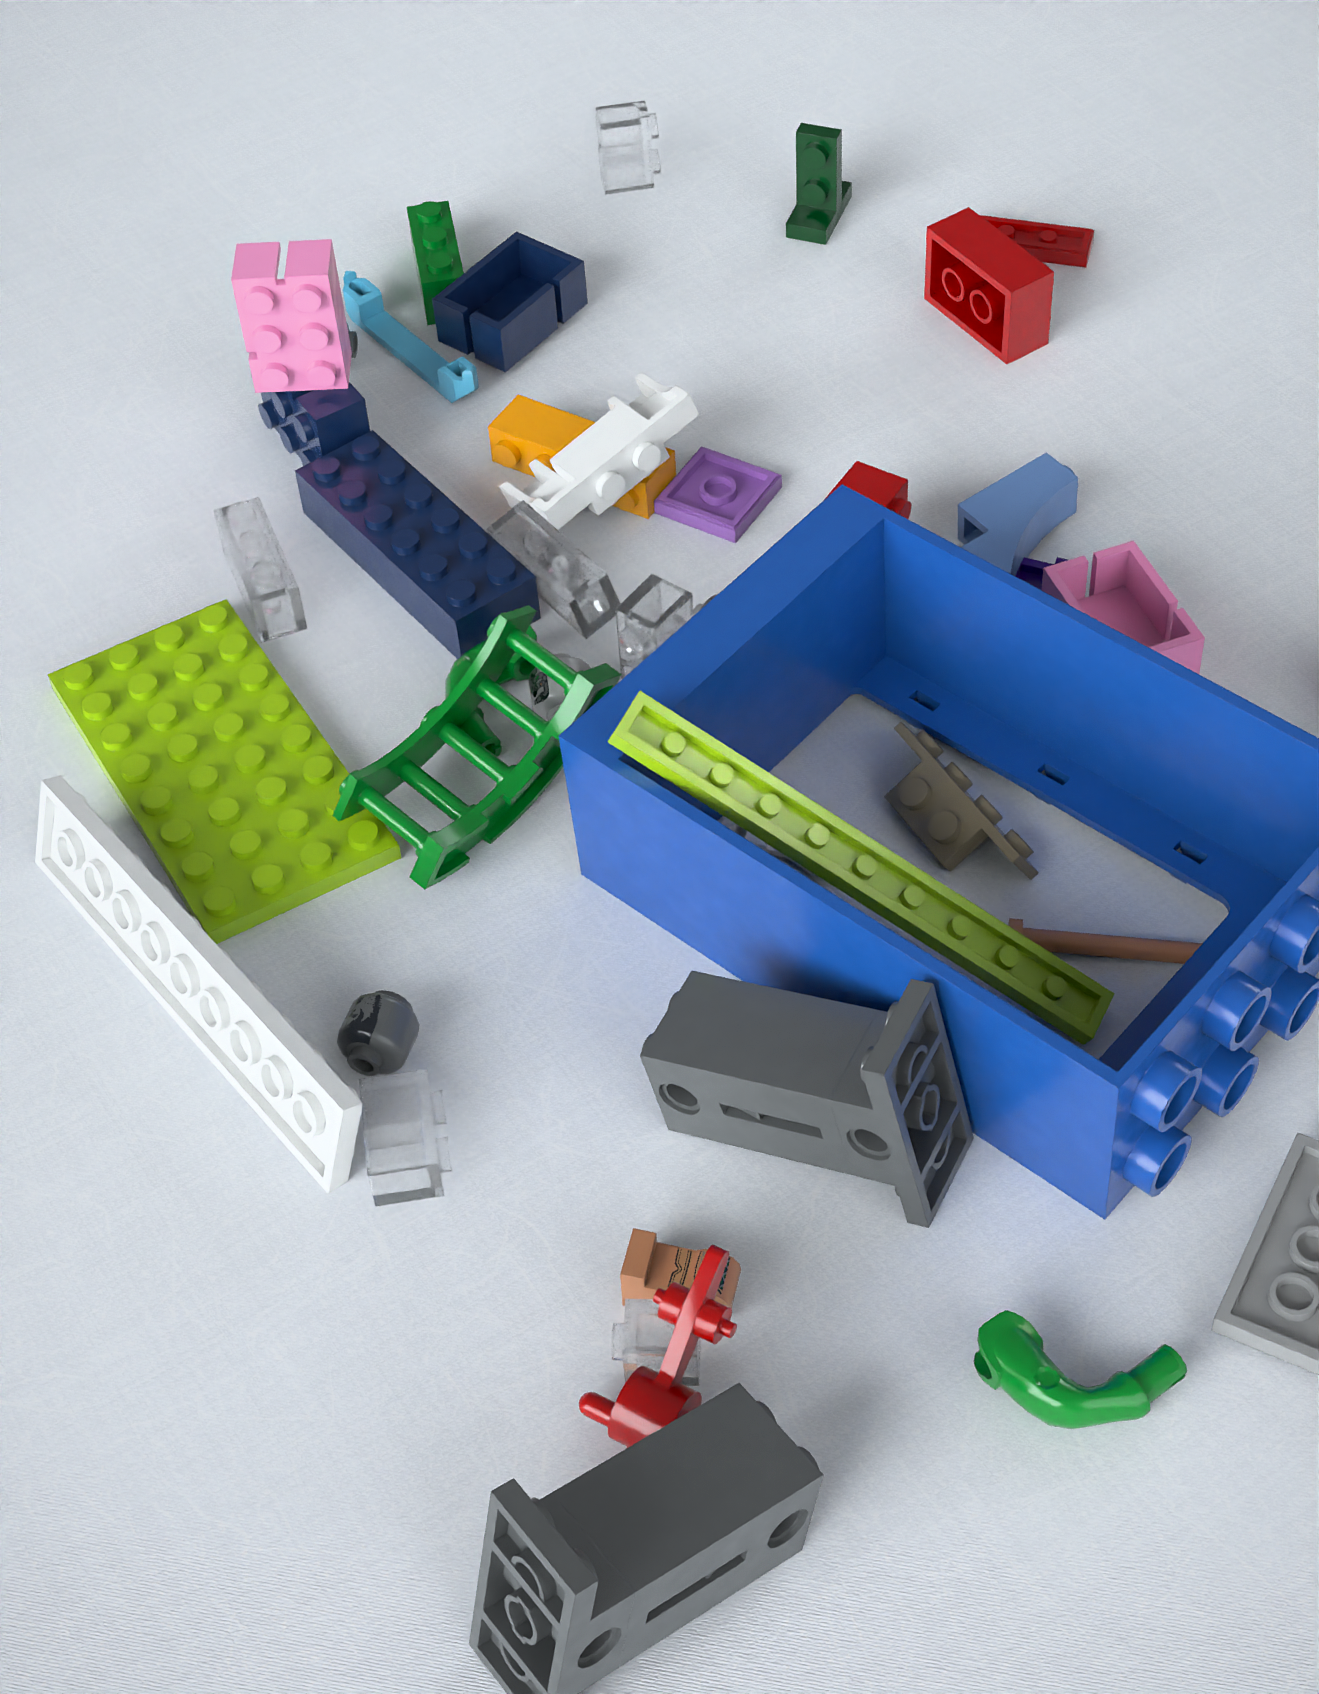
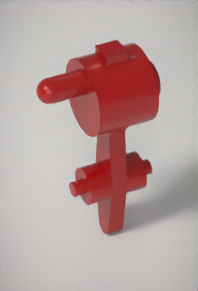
[579,1244,737,1449]

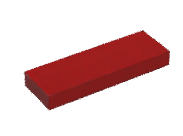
[980,215,1095,268]

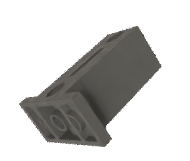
[640,971,974,1228]
[469,1383,824,1694]

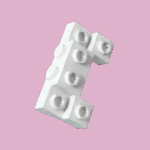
[500,372,699,532]

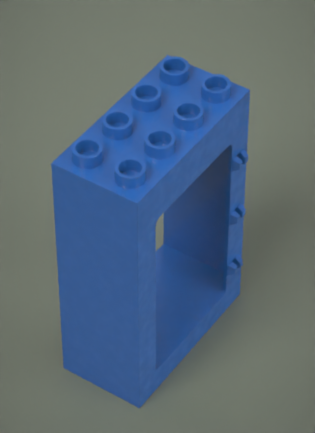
[559,484,1319,1220]

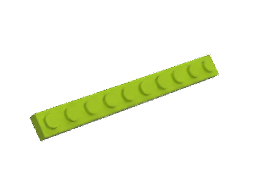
[607,691,1115,1045]

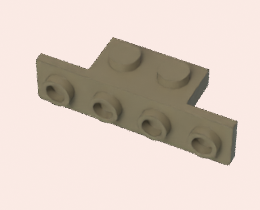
[884,722,1039,880]

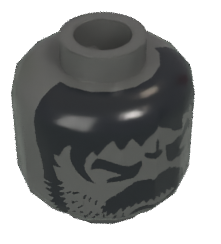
[337,990,420,1076]

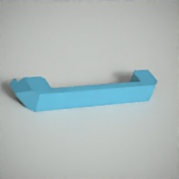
[343,271,479,403]

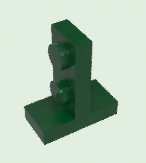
[786,123,852,245]

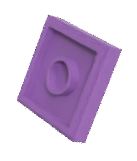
[654,446,782,543]

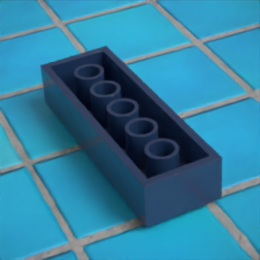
[295,430,541,659]

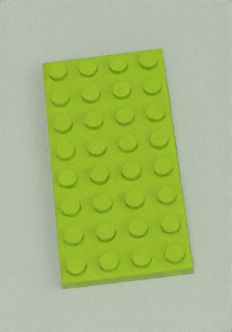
[47,599,402,944]

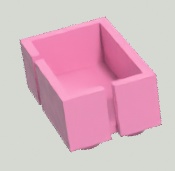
[231,239,352,393]
[1042,541,1205,674]

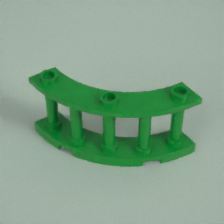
[332,605,622,890]

